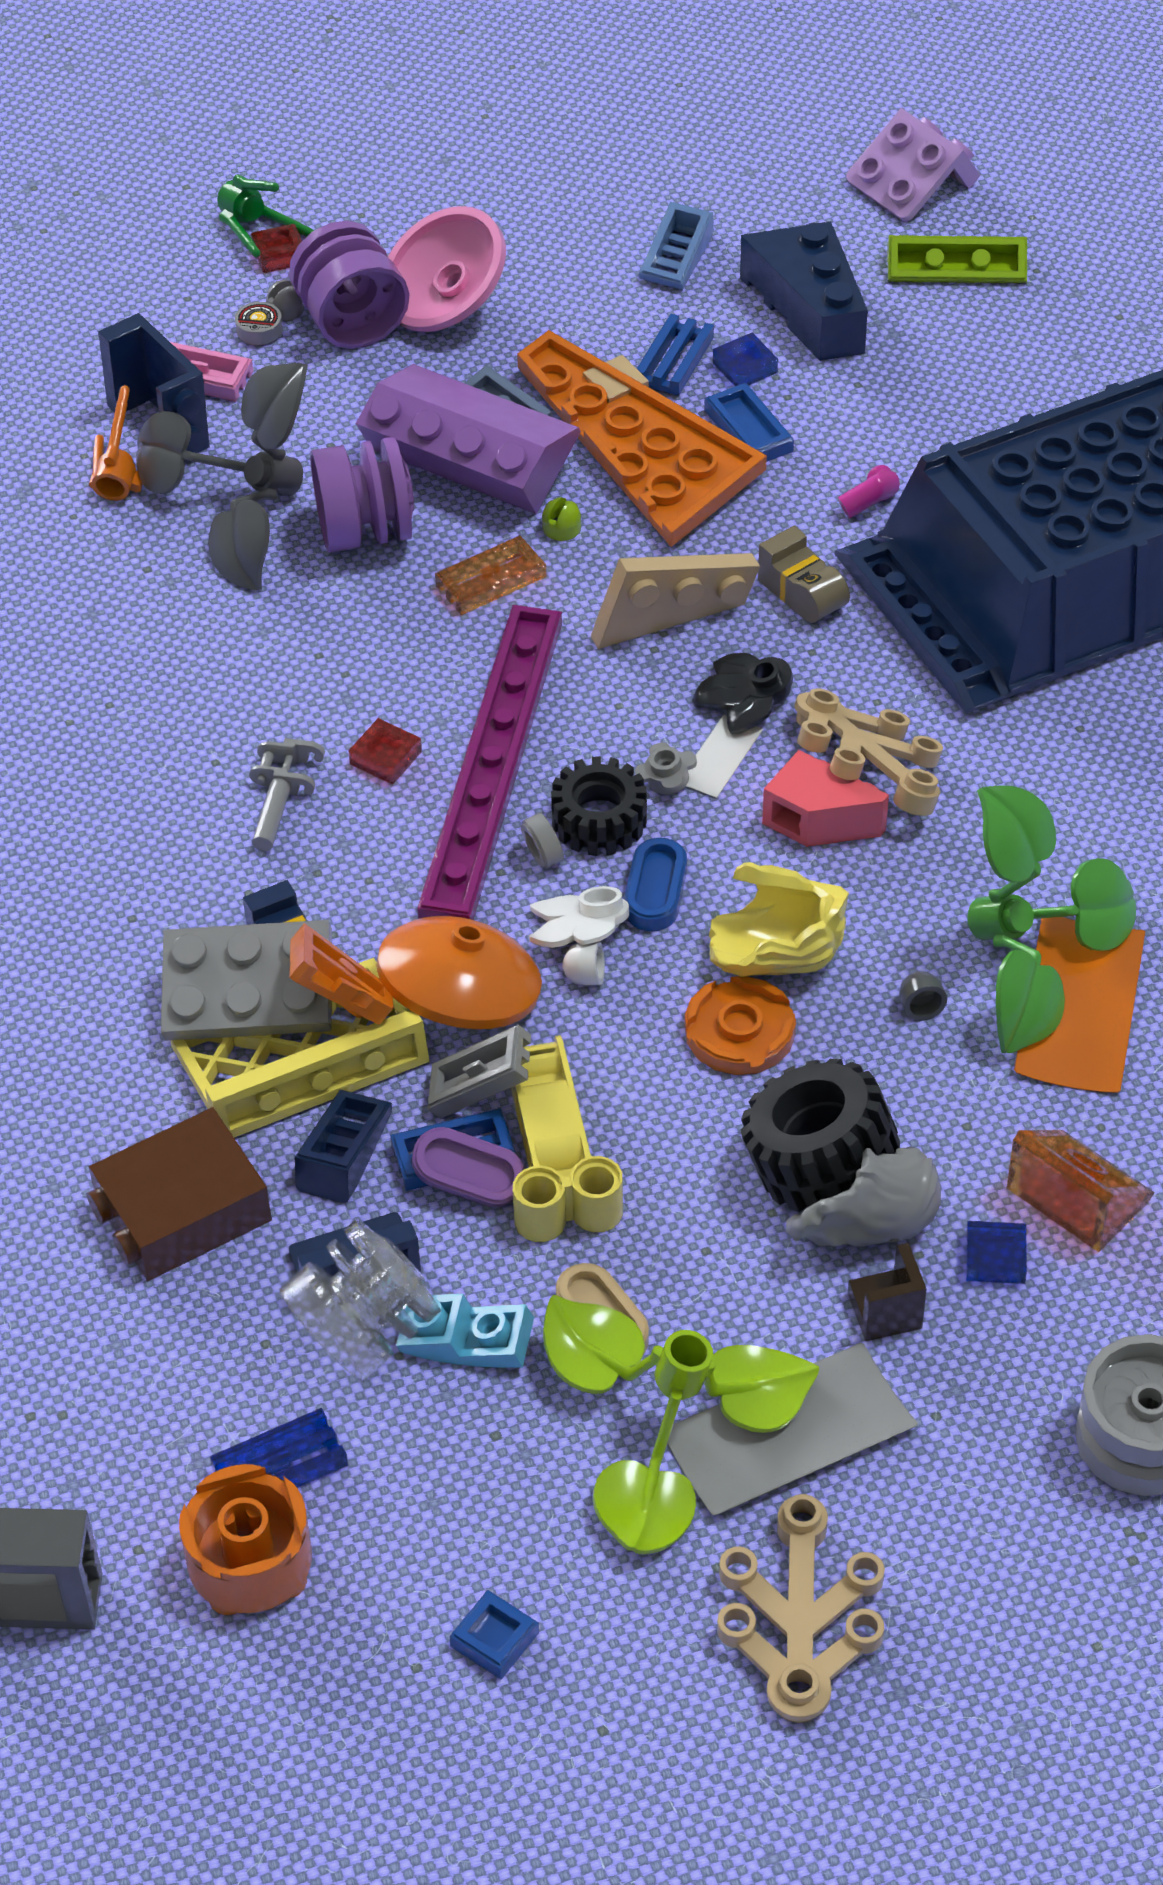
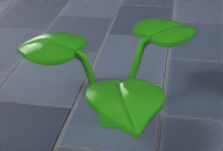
[967,785,1136,1053]

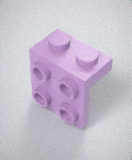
[846,108,981,222]

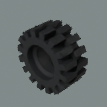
[551,756,647,856]

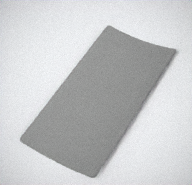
[667,1343,918,1515]

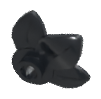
[692,653,793,735]

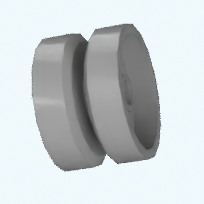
[1075,1334,1163,1496]

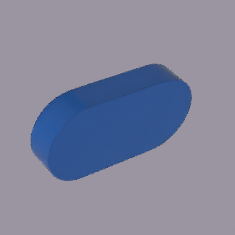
[624,838,687,932]

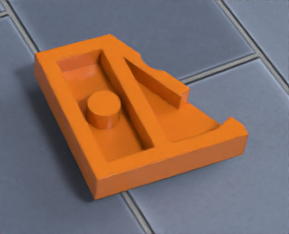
[289,923,393,1025]

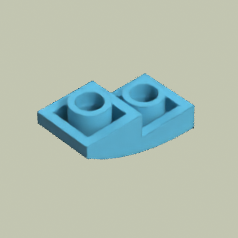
[396,1293,534,1368]

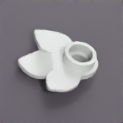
[529,886,629,948]

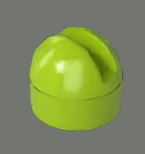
[542,497,581,541]

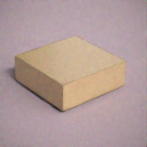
[583,355,649,403]

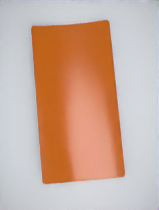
[1014,917,1145,1093]

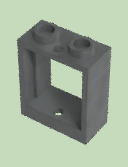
[0,1508,103,1629]

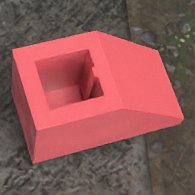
[762,750,889,847]

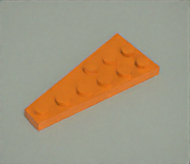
[517,330,767,547]

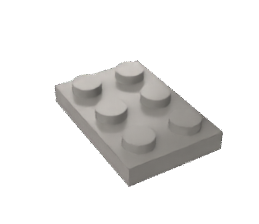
[161,920,332,1041]

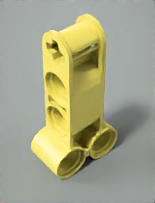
[510,1035,623,1242]

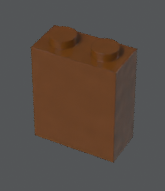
[86,1107,272,1282]

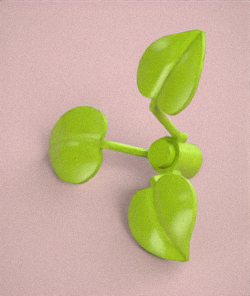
[543,1295,819,1554]

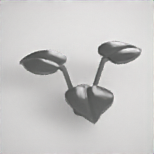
[136,363,308,590]

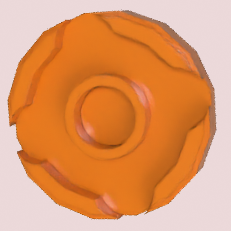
[684,976,796,1075]

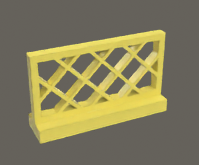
[170,957,430,1138]

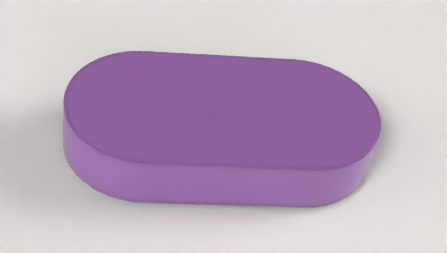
[412,1127,525,1207]

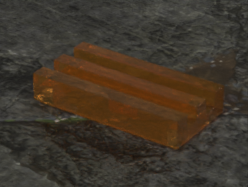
[435,535,547,615]

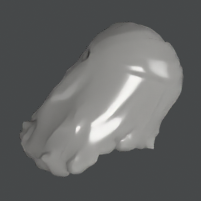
[786,1147,941,1247]

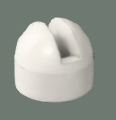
[562,942,605,986]

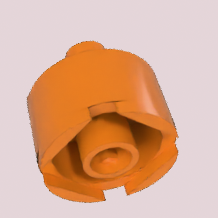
[179,1464,312,1615]

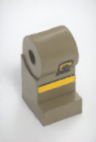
[758,525,850,623]

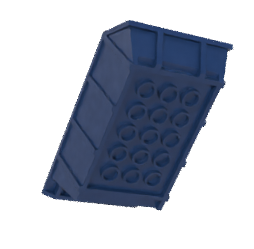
[834,370,1163,714]

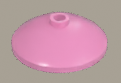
[388,206,506,332]

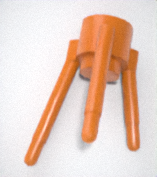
[89,385,143,501]

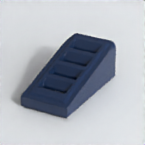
[295,1090,392,1203]

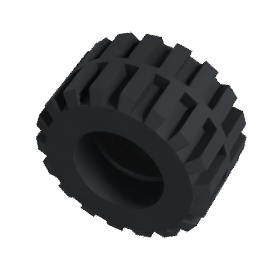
[740,1058,900,1212]

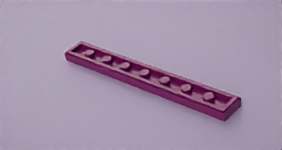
[417,605,562,920]

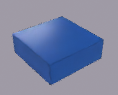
[449,1590,539,1680]

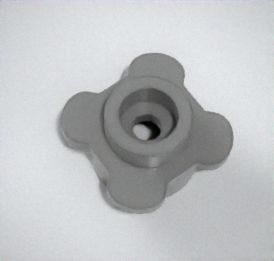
[635,742,697,795]

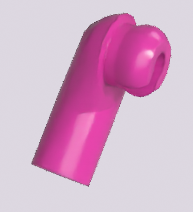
[837,465,900,519]

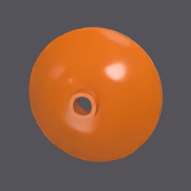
[376,916,542,1029]

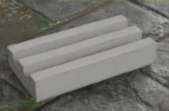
[427,1025,531,1119]

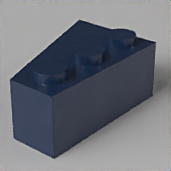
[740,221,868,361]

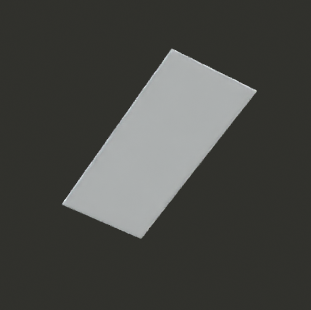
[686,714,763,798]

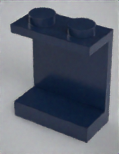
[98,313,210,453]

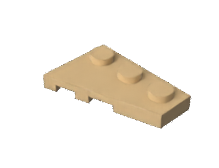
[590,553,760,649]

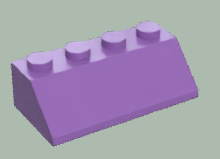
[355,364,581,514]

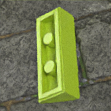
[887,235,1027,283]

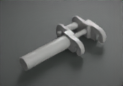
[249,738,325,851]

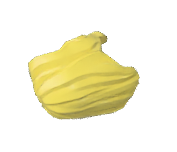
[709,862,849,977]

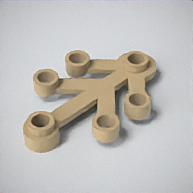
[794,688,943,816]
[717,1494,885,1723]

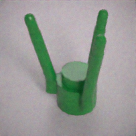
[217,174,314,257]

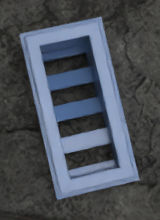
[639,201,714,290]

